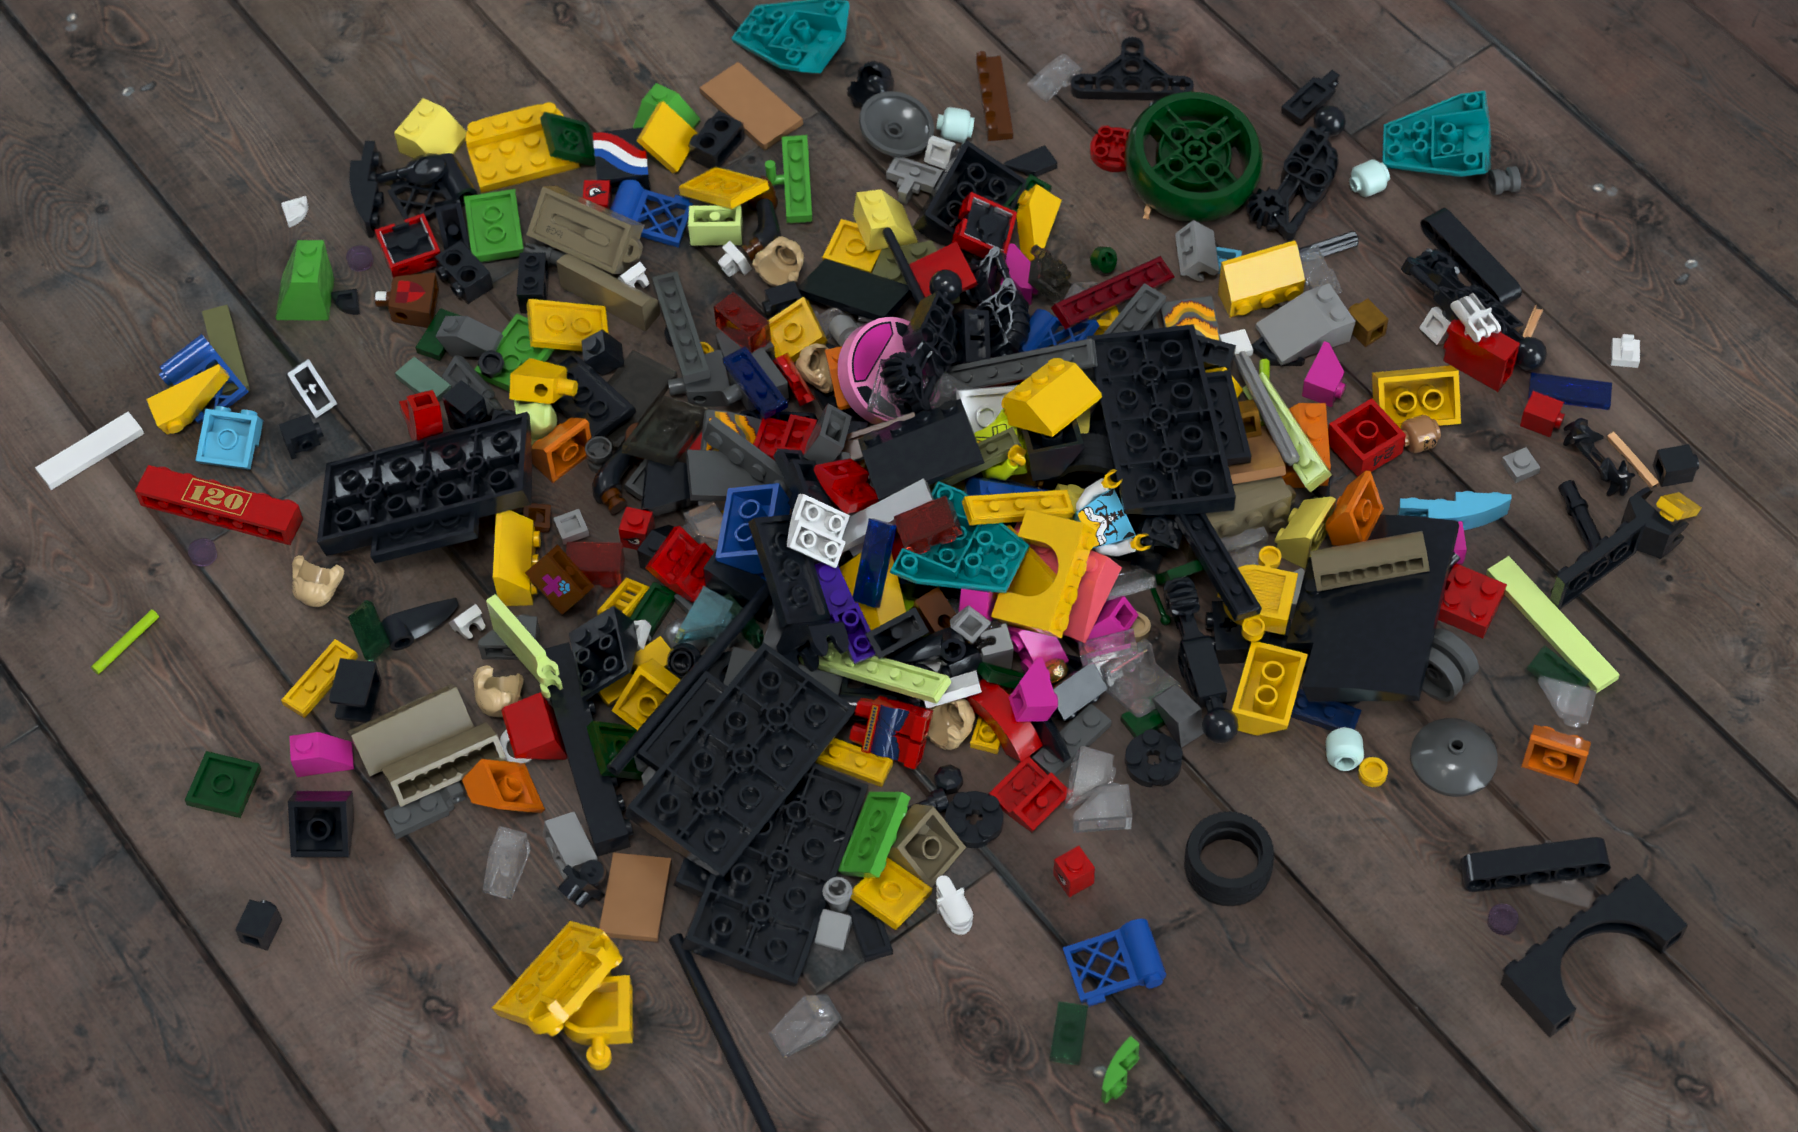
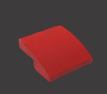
[909,242,978,298]
[753,414,817,460]
[814,458,879,514]
[645,526,714,602]
[989,757,1071,832]

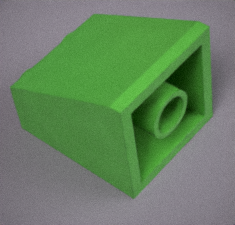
[276,240,335,320]

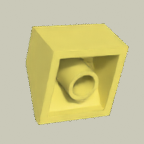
[394,98,467,159]
[853,189,918,251]
[1275,497,1336,569]

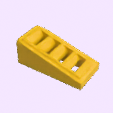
[597,577,650,618]

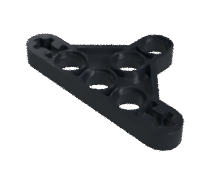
[1070,37,1194,101]

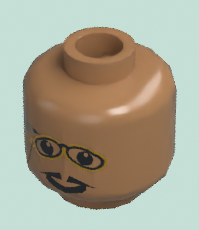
[1401,415,1441,454]

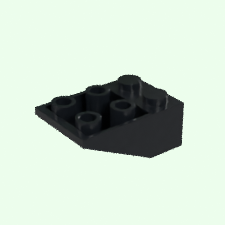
[569,606,638,700]

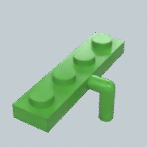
[765,135,813,223]

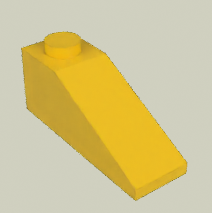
[1016,184,1062,265]
[146,364,230,435]

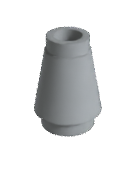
[823,877,852,913]

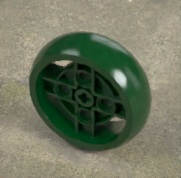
[1125,92,1263,223]

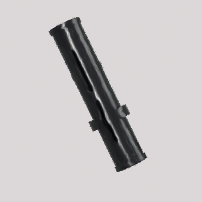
[1558,480,1602,552]

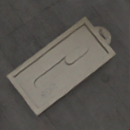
[526,186,644,274]
[1179,476,1296,562]

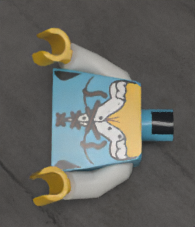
[1073,469,1152,556]

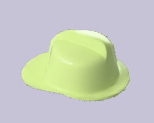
[514,400,557,445]

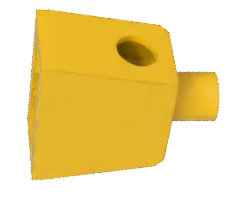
[509,358,578,404]

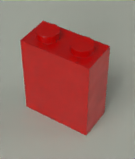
[1443,319,1520,392]

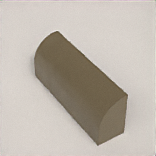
[556,254,661,332]
[1310,531,1430,591]
[347,683,474,776]
[381,722,507,807]

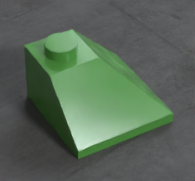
[633,83,701,130]

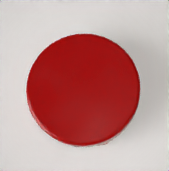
[1090,125,1130,172]

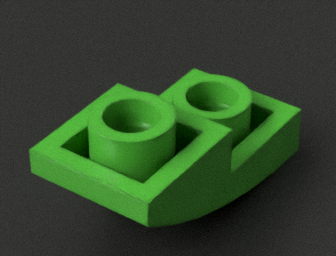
[1101,1036,1140,1104]

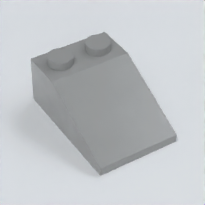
[1255,283,1356,365]

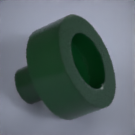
[1090,246,1117,273]

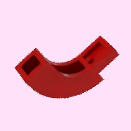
[399,390,443,441]
[965,679,1043,762]

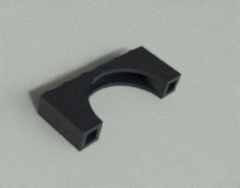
[1500,873,1688,1038]

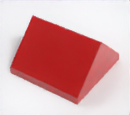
[501,692,567,760]

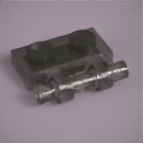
[1028,245,1072,304]

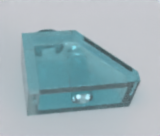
[673,586,733,644]

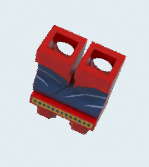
[849,696,934,770]

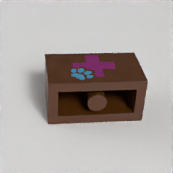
[525,544,594,614]

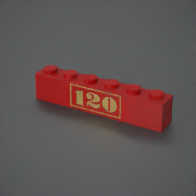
[135,465,303,545]

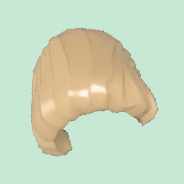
[752,236,804,287]
[796,343,833,394]
[292,555,344,607]
[473,665,524,717]
[926,698,975,750]

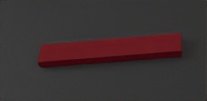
[1051,256,1175,330]

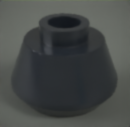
[667,643,702,679]

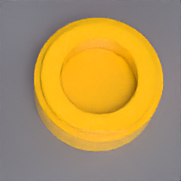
[1358,757,1388,787]

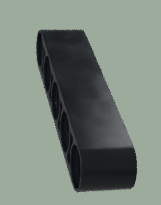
[1420,208,1522,306]
[1460,837,1611,892]

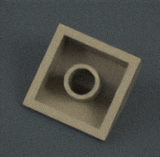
[887,804,966,888]

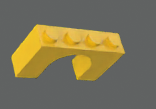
[991,510,1097,639]

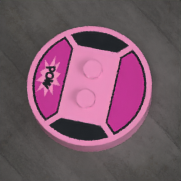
[838,317,942,425]

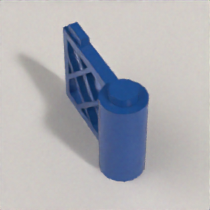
[610,180,694,247]
[1021,309,1099,352]
[159,334,249,424]
[1063,919,1167,1007]

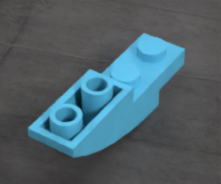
[1397,491,1512,530]

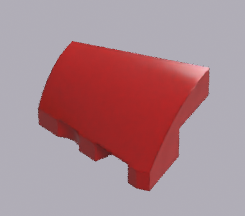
[772,353,815,406]

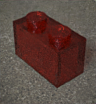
[714,292,771,354]
[894,495,963,554]
[566,542,625,587]

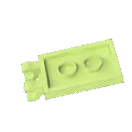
[486,594,563,698]

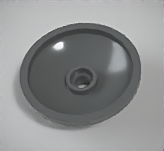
[859,91,934,157]
[1410,718,1498,797]

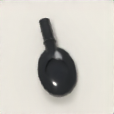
[377,153,447,185]

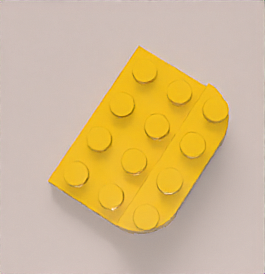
[465,102,580,193]
[492,921,623,1036]

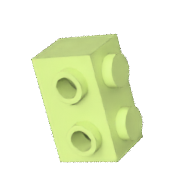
[688,205,743,246]

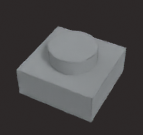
[1501,447,1540,483]
[553,509,589,545]

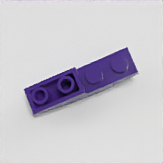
[814,562,877,664]

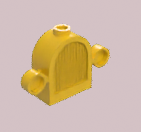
[1217,546,1298,642]
[562,971,633,1070]

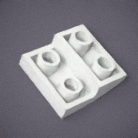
[787,494,850,568]

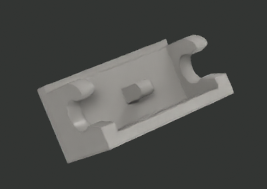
[1175,220,1219,281]
[980,623,1014,669]
[542,812,597,880]

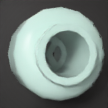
[936,107,974,142]
[1349,159,1390,197]
[1325,727,1364,771]

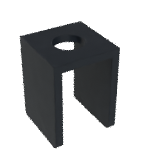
[329,658,382,723]

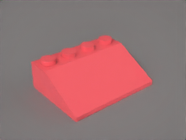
[1014,522,1122,644]

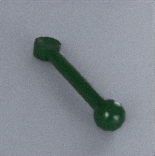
[1145,576,1171,626]

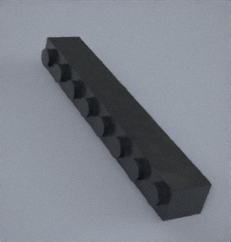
[544,642,634,857]

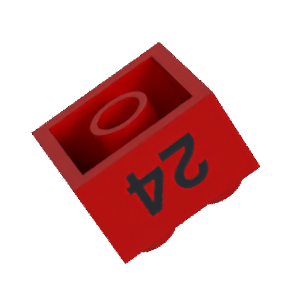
[1328,398,1406,477]

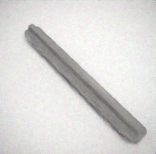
[1234,351,1300,466]

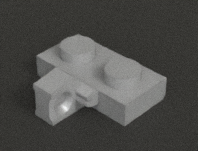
[886,157,943,204]

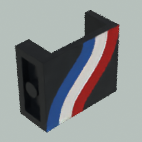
[593,127,651,195]

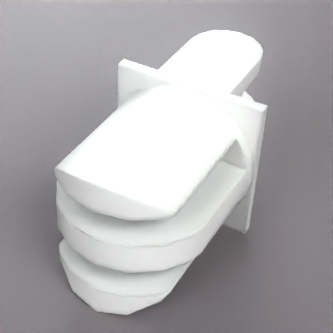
[1450,293,1501,342]
[936,876,973,935]

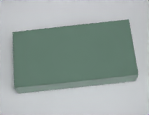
[395,357,451,402]

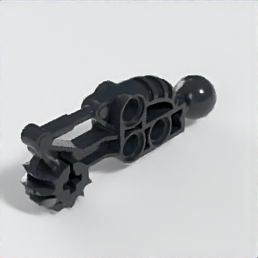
[1246,105,1346,241]
[960,246,1030,386]
[1401,248,1547,371]
[880,270,962,414]
[1163,577,1239,744]

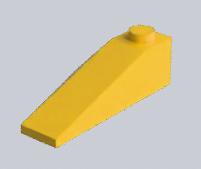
[839,546,906,658]

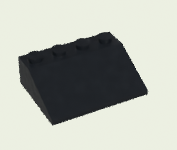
[913,140,1029,258]
[858,398,985,501]

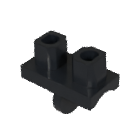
[557,860,606,908]

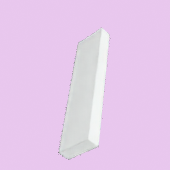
[35,412,144,490]

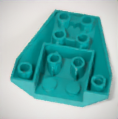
[731,0,850,73]
[1383,90,1491,177]
[890,481,1029,593]

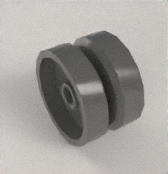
[1422,628,1479,702]

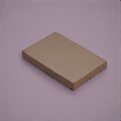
[599,852,672,942]

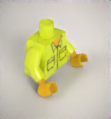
[975,398,1027,481]

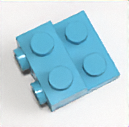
[195,406,264,470]

